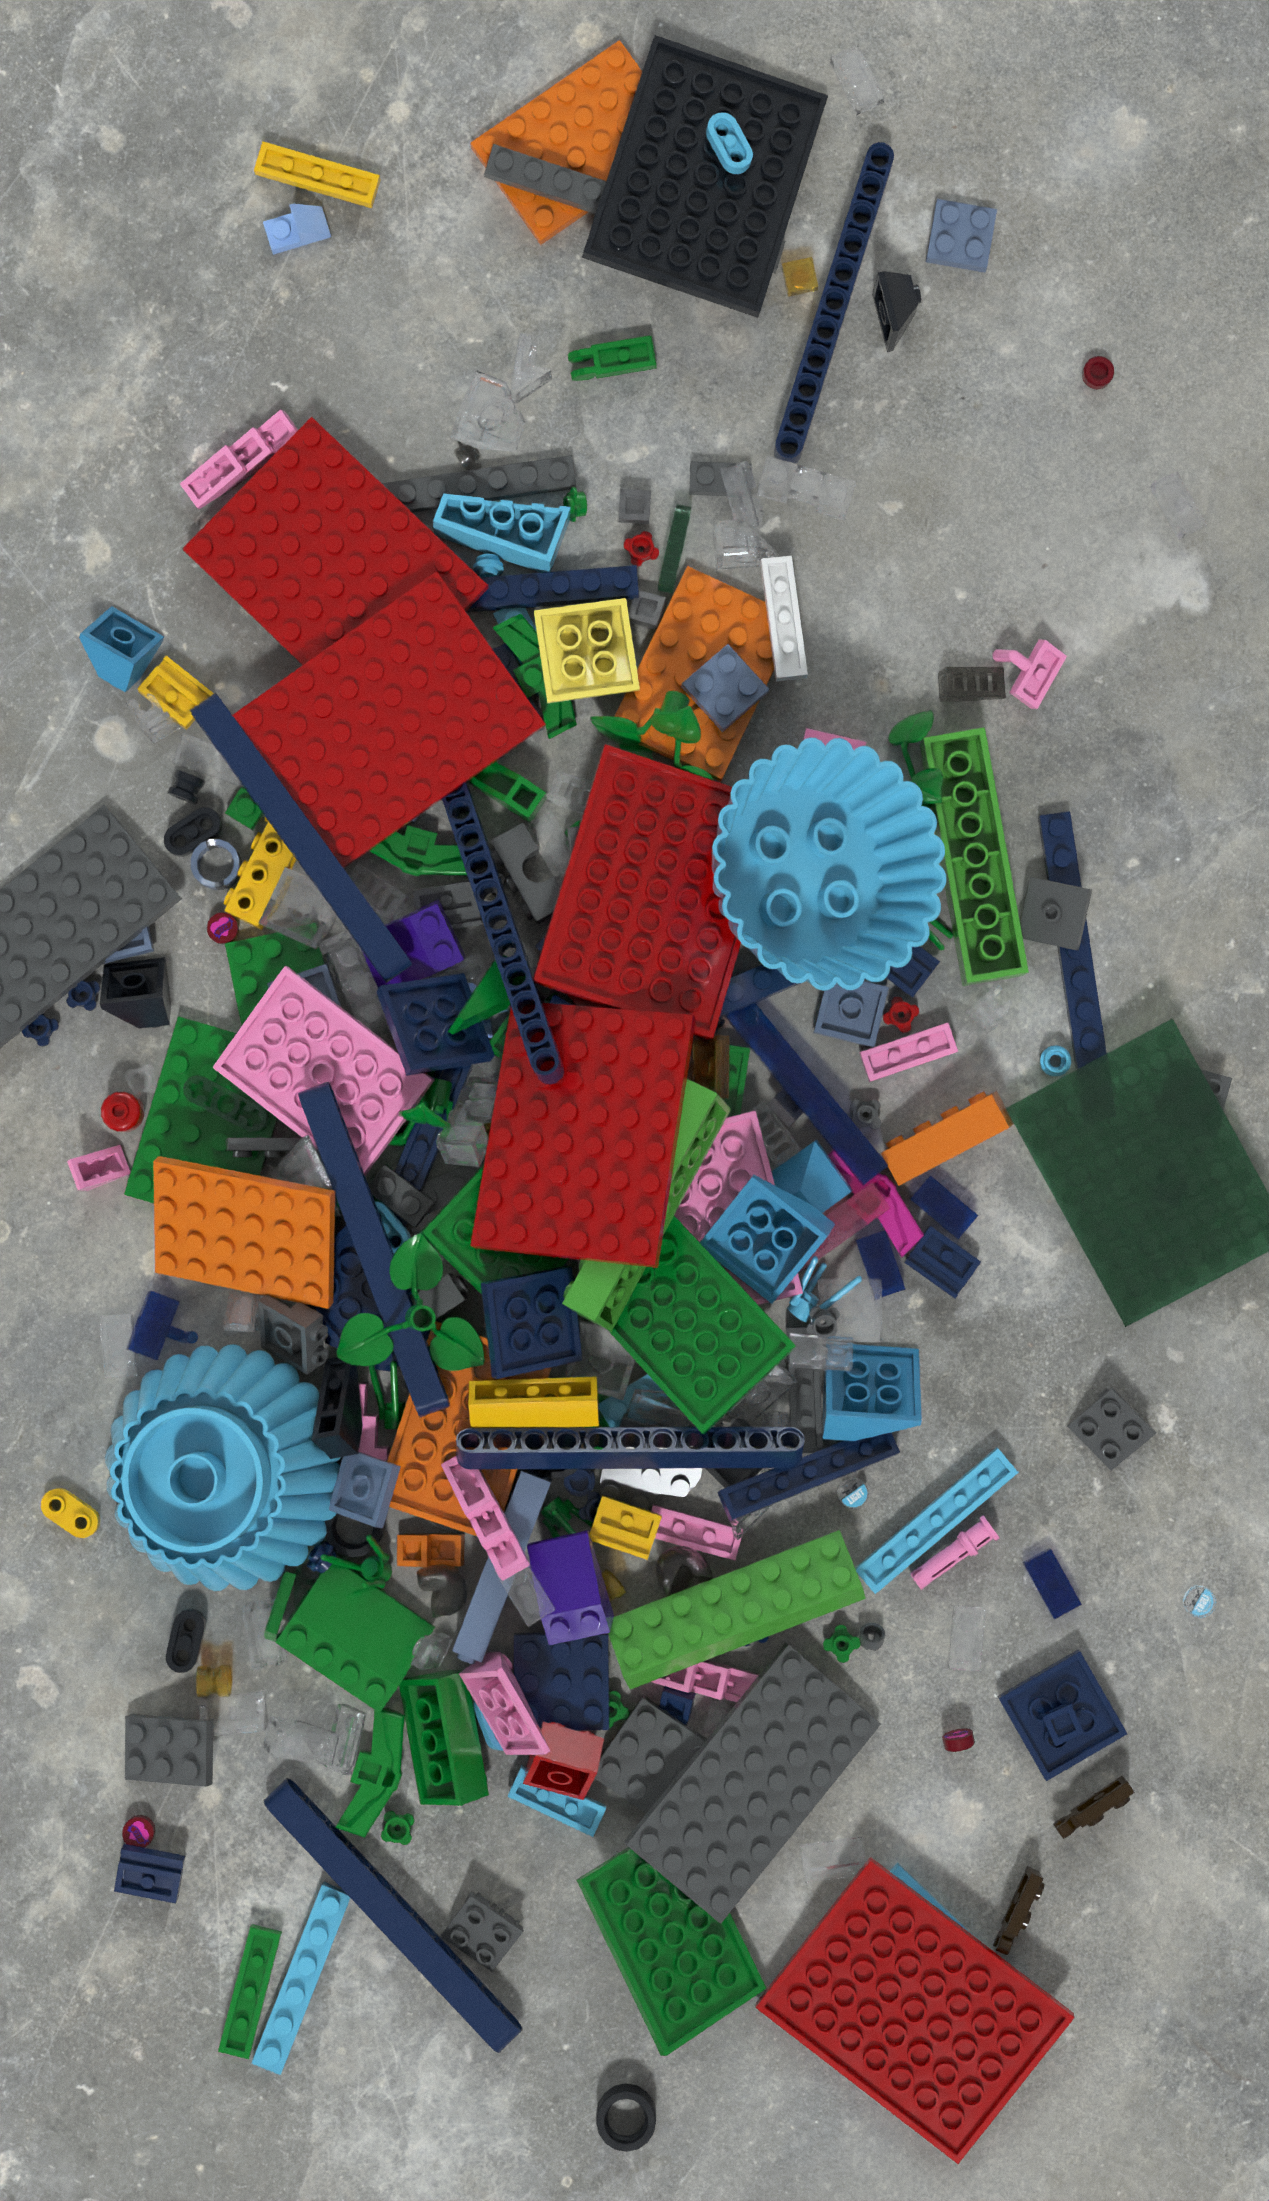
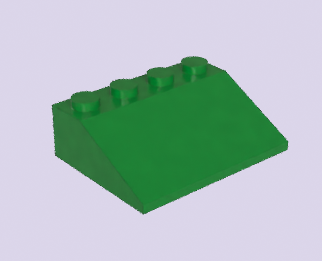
[275,1564,435,1713]

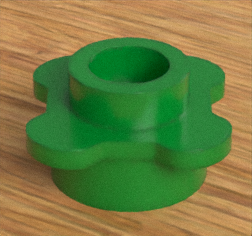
[563,487,587,522]
[823,1625,861,1663]
[609,1691,629,1728]
[381,1810,415,1845]

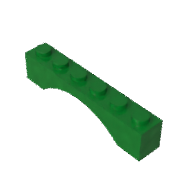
[467,761,547,824]

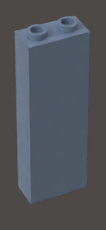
[452,1469,552,1664]

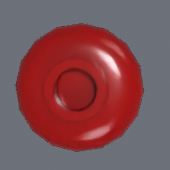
[101,1091,144,1132]

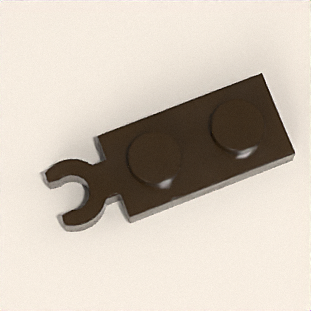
[1053,1776,1135,1839]
[993,1866,1044,1955]

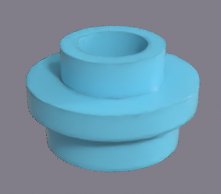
[473,554,504,578]
[1040,1045,1071,1077]

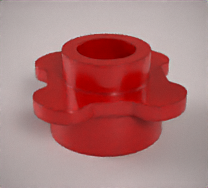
[624,531,659,567]
[883,997,919,1033]

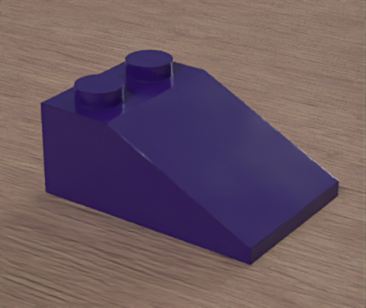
[355,900,466,988]
[527,1530,614,1645]

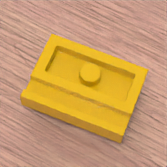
[137,656,214,730]
[589,1495,662,1560]

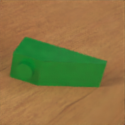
[448,954,526,1034]

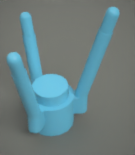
[787,1256,862,1322]

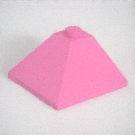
[459,1652,550,1755]

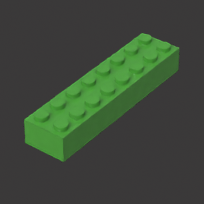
[919,727,1029,986]
[562,1079,731,1332]
[608,1530,866,1690]

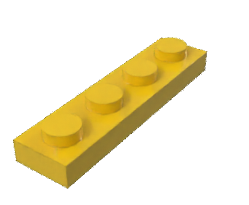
[254,141,381,208]

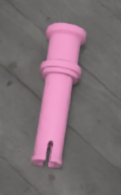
[910,1515,1000,1590]

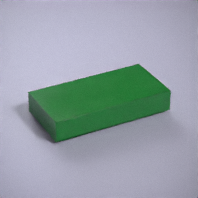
[264,1572,296,1642]

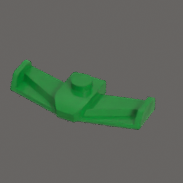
[492,614,577,739]
[370,825,476,877]
[335,1707,405,1838]

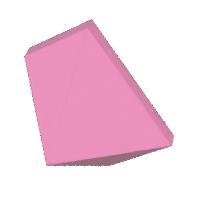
[67,1145,131,1191]

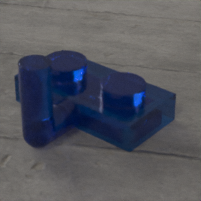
[126,1291,198,1360]

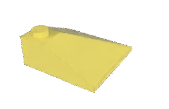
[534,598,640,703]

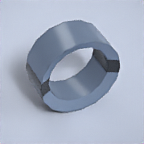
[191,839,242,890]

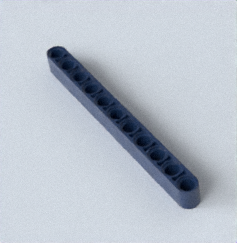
[774,142,894,467]
[190,693,412,983]
[442,782,564,1084]
[298,1082,450,1418]
[456,1427,805,1469]
[263,1778,523,2053]

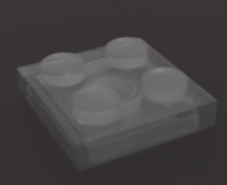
[818,1278,883,1342]

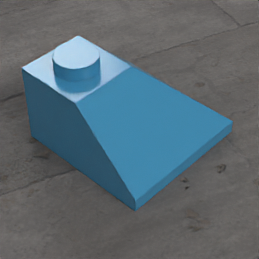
[79,606,164,692]
[771,1140,853,1213]

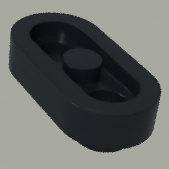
[164,807,222,857]
[166,1609,206,1673]

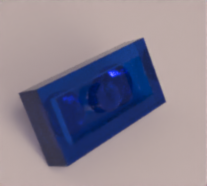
[910,1175,978,1239]
[855,1230,905,1299]
[1022,1548,1082,1620]

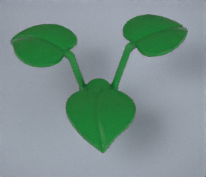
[590,691,715,781]
[888,710,943,809]
[388,1078,487,1155]
[336,1234,485,1371]

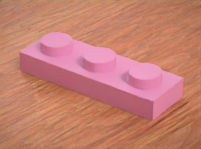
[859,1022,958,1082]
[651,1504,744,1561]

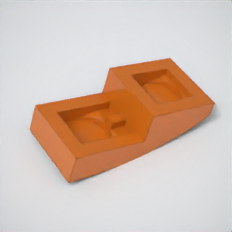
[397,1533,465,1567]

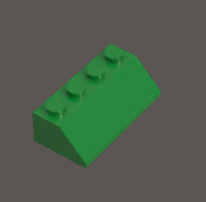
[399,1670,489,1806]

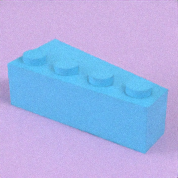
[433,493,571,573]

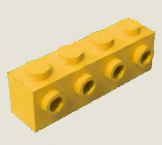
[224,817,296,930]
[468,1377,599,1428]

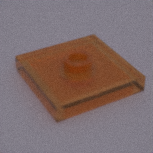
[693,1035,730,1099]

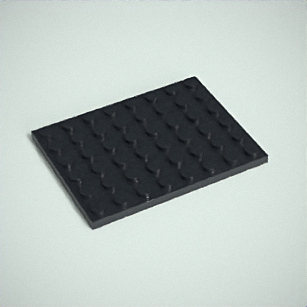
[582,35,828,318]

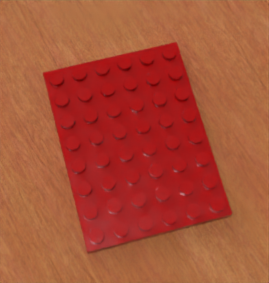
[182,417,489,665]
[232,571,546,868]
[533,744,741,1040]
[470,1003,696,1268]
[755,1857,1075,2164]

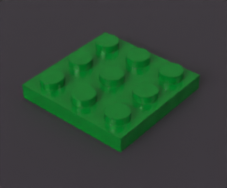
[225,924,325,1026]

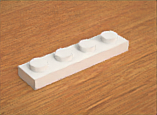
[760,556,808,682]

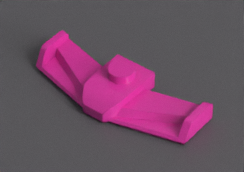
[828,1147,924,1258]

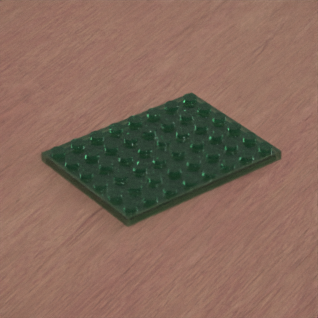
[1005,1018,1269,1327]

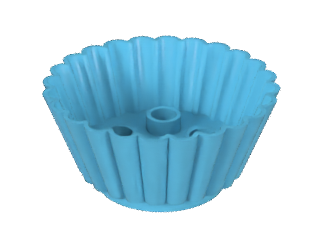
[712,738,947,991]
[105,1344,341,1591]

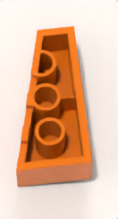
[881,1091,1014,1186]

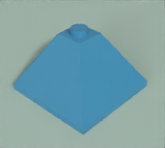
[700,1175,835,1304]
[822,1343,922,1441]

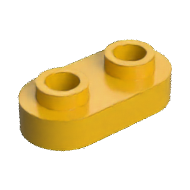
[41,1488,100,1538]

